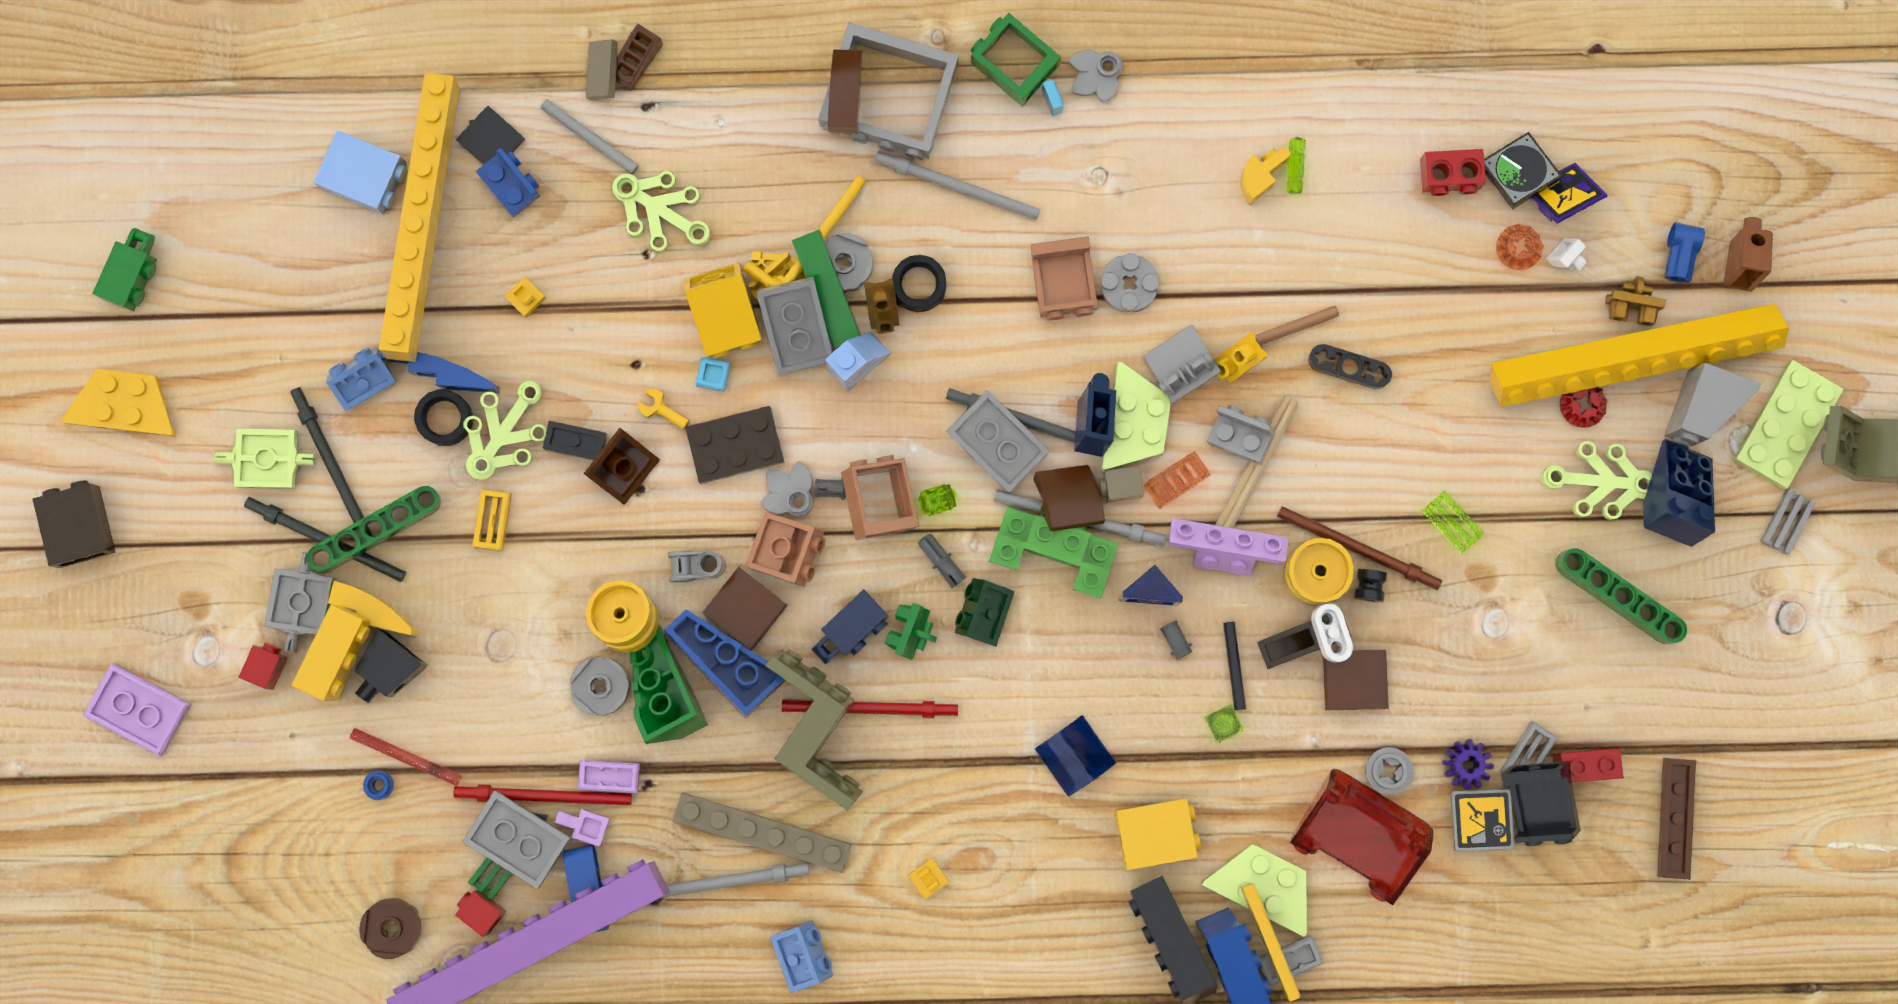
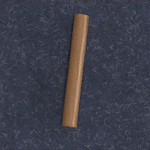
[1255,306,1339,345]

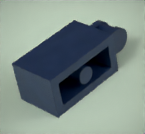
[1074,373,1117,457]
[811,589,889,665]

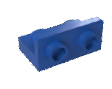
[476,148,540,218]

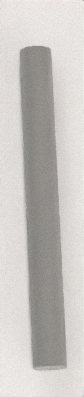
[540,99,639,175]

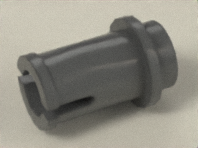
[815,478,846,500]
[1160,620,1192,660]

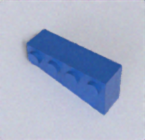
[664,609,786,719]
[1196,908,1276,1004]

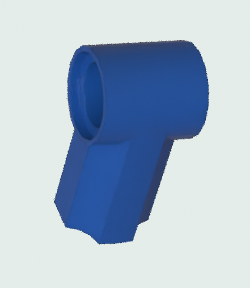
[1664,222,1705,283]

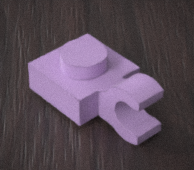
[555,809,610,847]

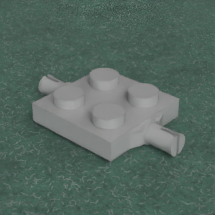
[264,552,336,652]

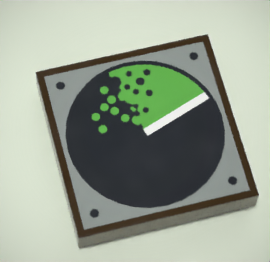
[1484,132,1562,210]

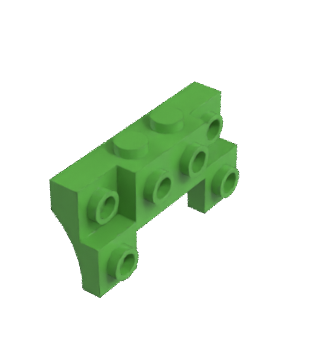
[989,507,1118,599]

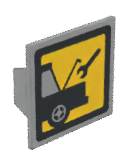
[1451,789,1515,851]

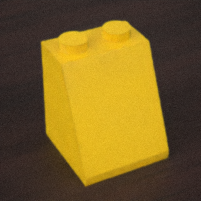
[684,262,762,358]

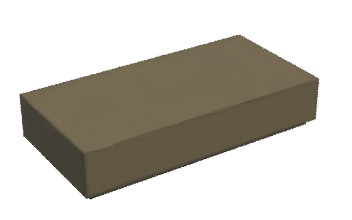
[586,39,618,100]

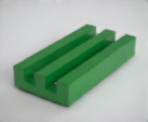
[468,857,513,900]

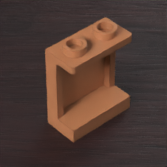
[1031,236,1098,320]

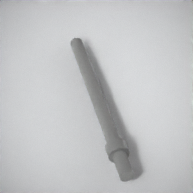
[874,151,1040,220]
[994,489,1166,546]
[663,863,810,897]

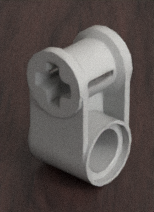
[668,550,726,582]

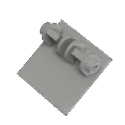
[1143,325,1221,404]

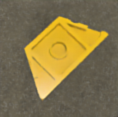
[62,369,176,437]

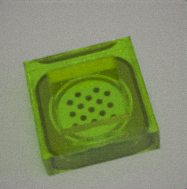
[1204,704,1244,743]

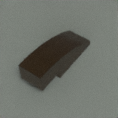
[1257,609,1352,669]

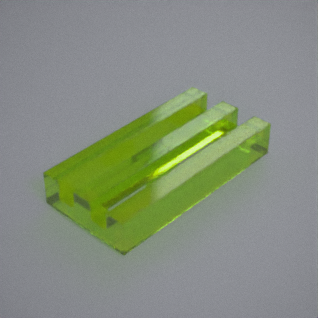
[1421,490,1484,554]

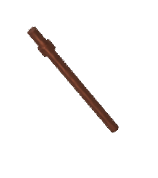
[1277,506,1442,591]

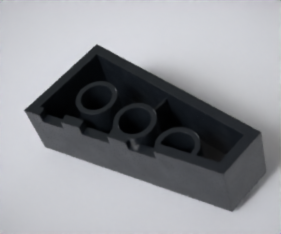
[1128,875,1216,1004]

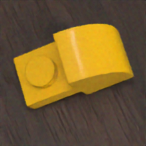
[1240,146,1291,205]

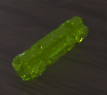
[1286,137,1306,194]

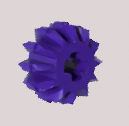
[1442,739,1494,790]

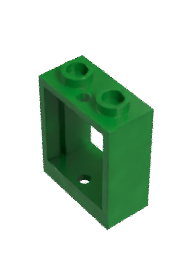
[971,13,1061,107]

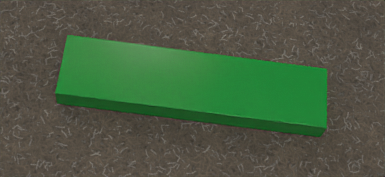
[792,229,861,349]

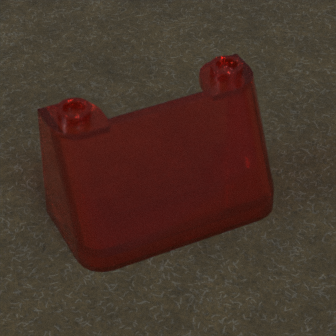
[1290,769,1434,905]

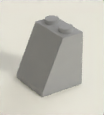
[1664,363,1761,448]

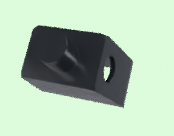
[355,629,428,703]

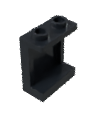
[1501,761,1581,846]

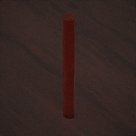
[350,728,462,786]

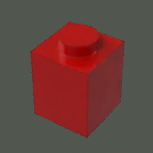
[238,642,288,690]
[455,890,507,937]

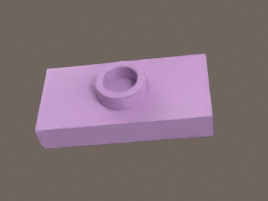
[578,760,640,793]

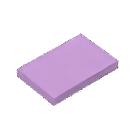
[83,663,191,756]

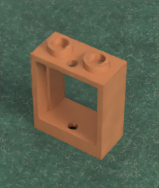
[841,455,919,540]

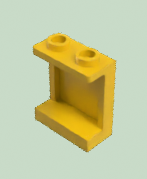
[1115,798,1201,870]

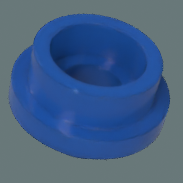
[363,770,394,800]

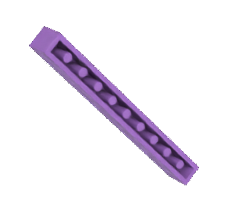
[386,859,670,1004]

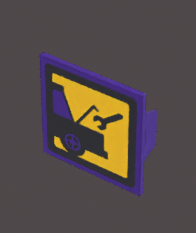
[1532,163,1608,224]

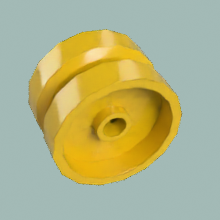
[1284,538,1354,605]
[586,580,660,653]

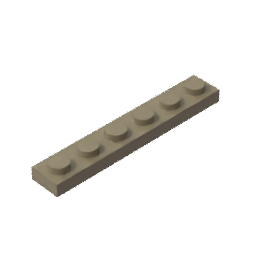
[673,793,851,873]

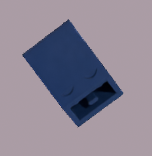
[1643,439,1715,547]

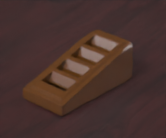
[616,23,663,91]

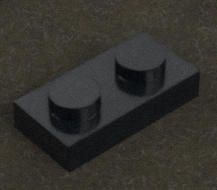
[542,421,607,461]

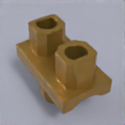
[1605,276,1666,326]
[864,279,900,334]

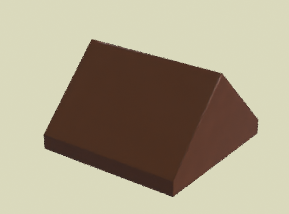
[583,428,660,505]

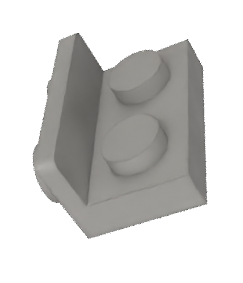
[1207,405,1276,465]

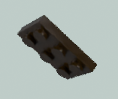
[685,406,785,484]

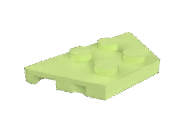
[1101,362,1171,472]
[1201,844,1307,937]

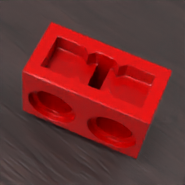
[1420,149,1486,196]
[1552,749,1624,783]

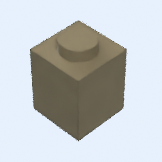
[1099,466,1144,503]

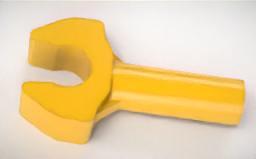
[637,389,690,430]

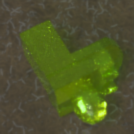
[917,484,958,516]

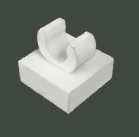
[1546,238,1587,271]

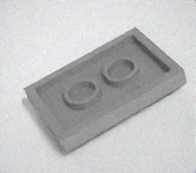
[757,276,833,375]
[946,390,1049,493]
[462,790,571,889]

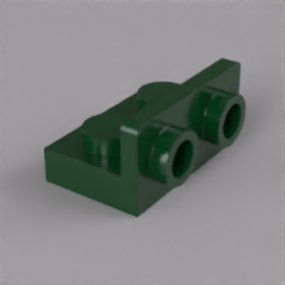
[955,578,1015,647]

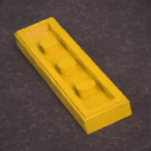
[1240,883,1300,1002]

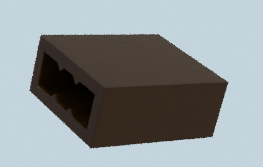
[32,480,116,568]

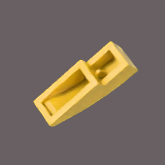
[328,581,418,636]

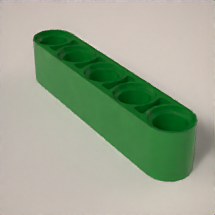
[306,486,441,573]
[1555,548,1687,644]

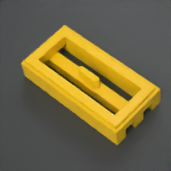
[472,489,512,551]

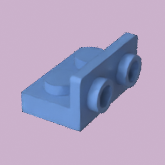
[326,347,396,411]
[770,920,833,993]

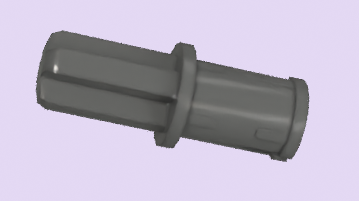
[918,534,966,589]

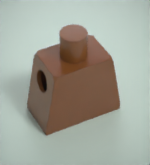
[1723,217,1773,292]

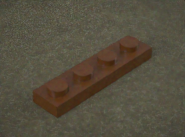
[1657,758,1696,880]

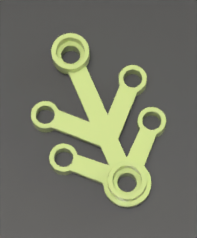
[612,171,710,253]
[463,381,547,480]
[1541,441,1652,520]

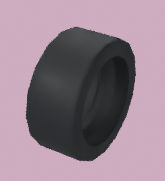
[892,255,947,312]
[414,389,473,446]

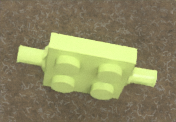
[214,429,316,489]

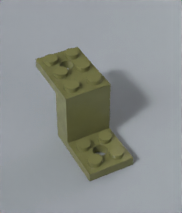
[1821,406,1898,483]
[765,649,863,811]

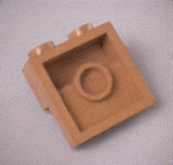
[745,512,825,587]

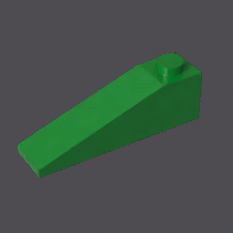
[630,625,708,744]

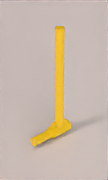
[743,175,866,288]

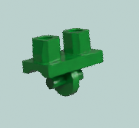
[885,603,937,660]

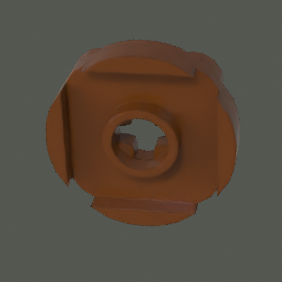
[359,898,421,959]

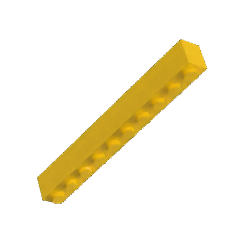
[379,73,460,362]
[1490,303,1789,407]

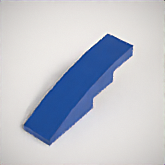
[380,352,500,393]

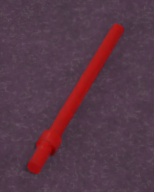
[781,700,958,718]
[453,784,632,806]

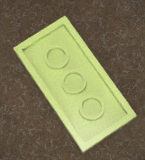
[1733,360,1844,489]

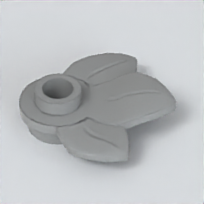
[1069,50,1122,102]
[761,462,813,517]

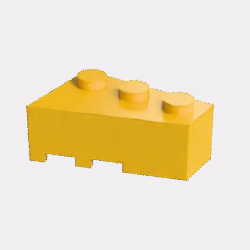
[291,605,371,701]

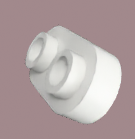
[1311,604,1353,663]

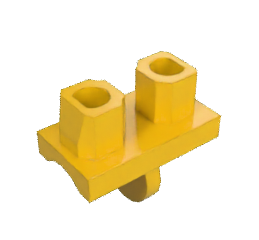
[1214,332,1268,383]

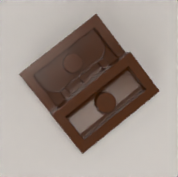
[1033,465,1105,531]
[702,566,788,651]
[1323,650,1389,711]

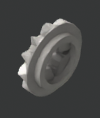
[1365,747,1413,795]

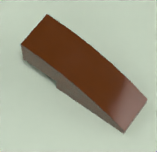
[827,49,862,134]

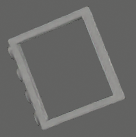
[818,22,959,159]

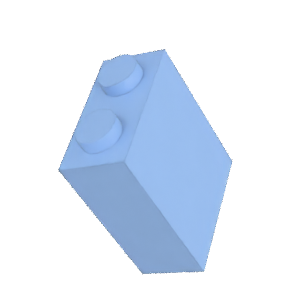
[313,130,407,215]

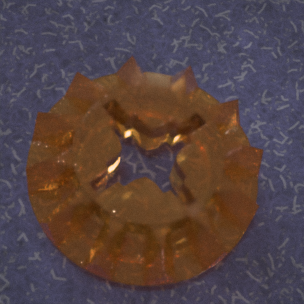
[1496,223,1544,270]

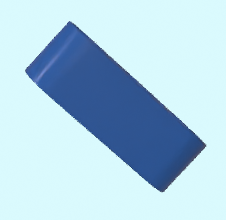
[563,845,609,933]

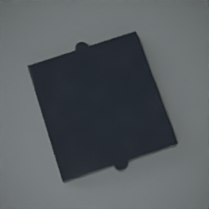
[456,106,525,165]

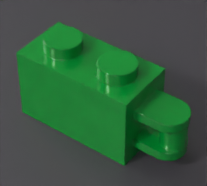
[92,228,157,312]

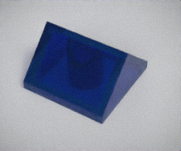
[1119,565,1183,606]
[1034,715,1116,797]

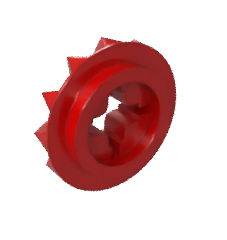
[1560,387,1608,428]

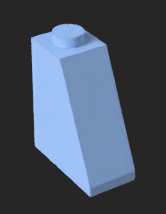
[825,332,891,392]

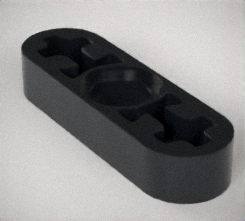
[1308,344,1392,389]

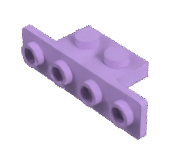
[1169,519,1288,576]

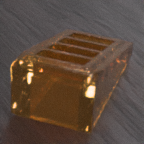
[1144,451,1211,509]

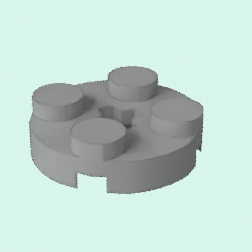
[825,233,873,292]
[1101,253,1159,312]
[570,657,631,716]

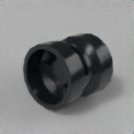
[1354,569,1387,602]

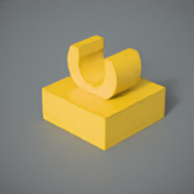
[504,276,546,318]
[908,858,949,899]

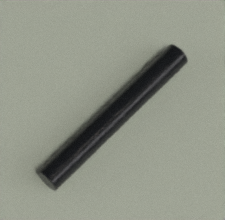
[1223,622,1246,711]

